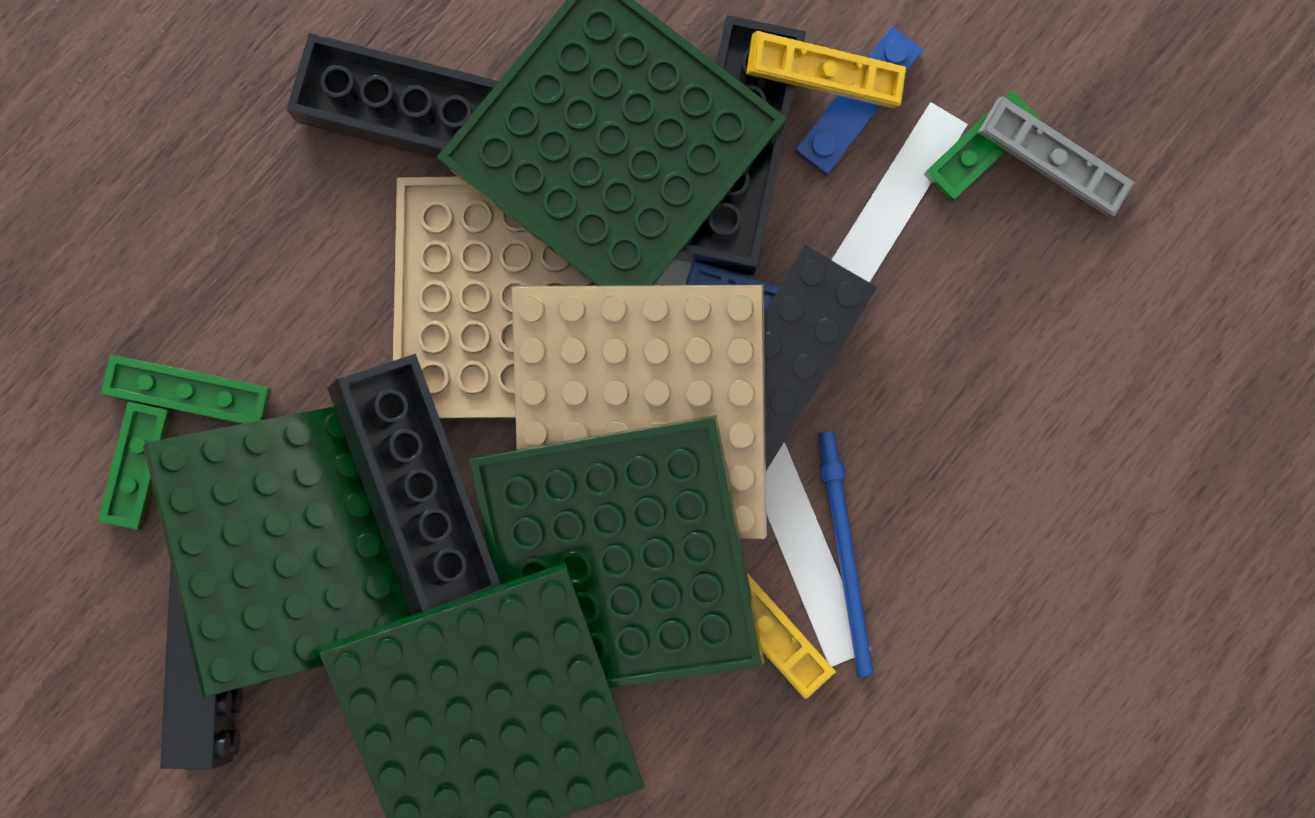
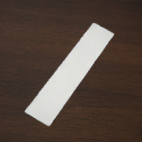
[832,102,968,282]
[766,442,871,667]

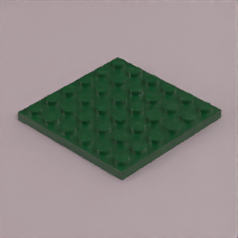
[437,0,787,286]
[143,406,411,698]
[469,415,764,688]
[319,563,645,818]

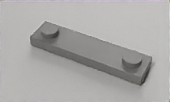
[978,96,1134,217]

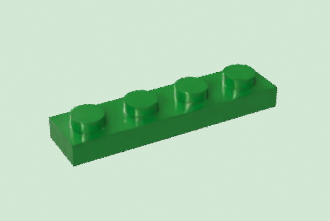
[100,354,272,424]

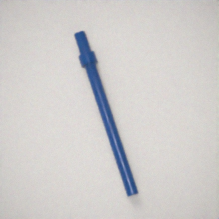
[818,431,874,677]

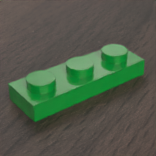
[924,90,1040,203]
[98,402,172,530]

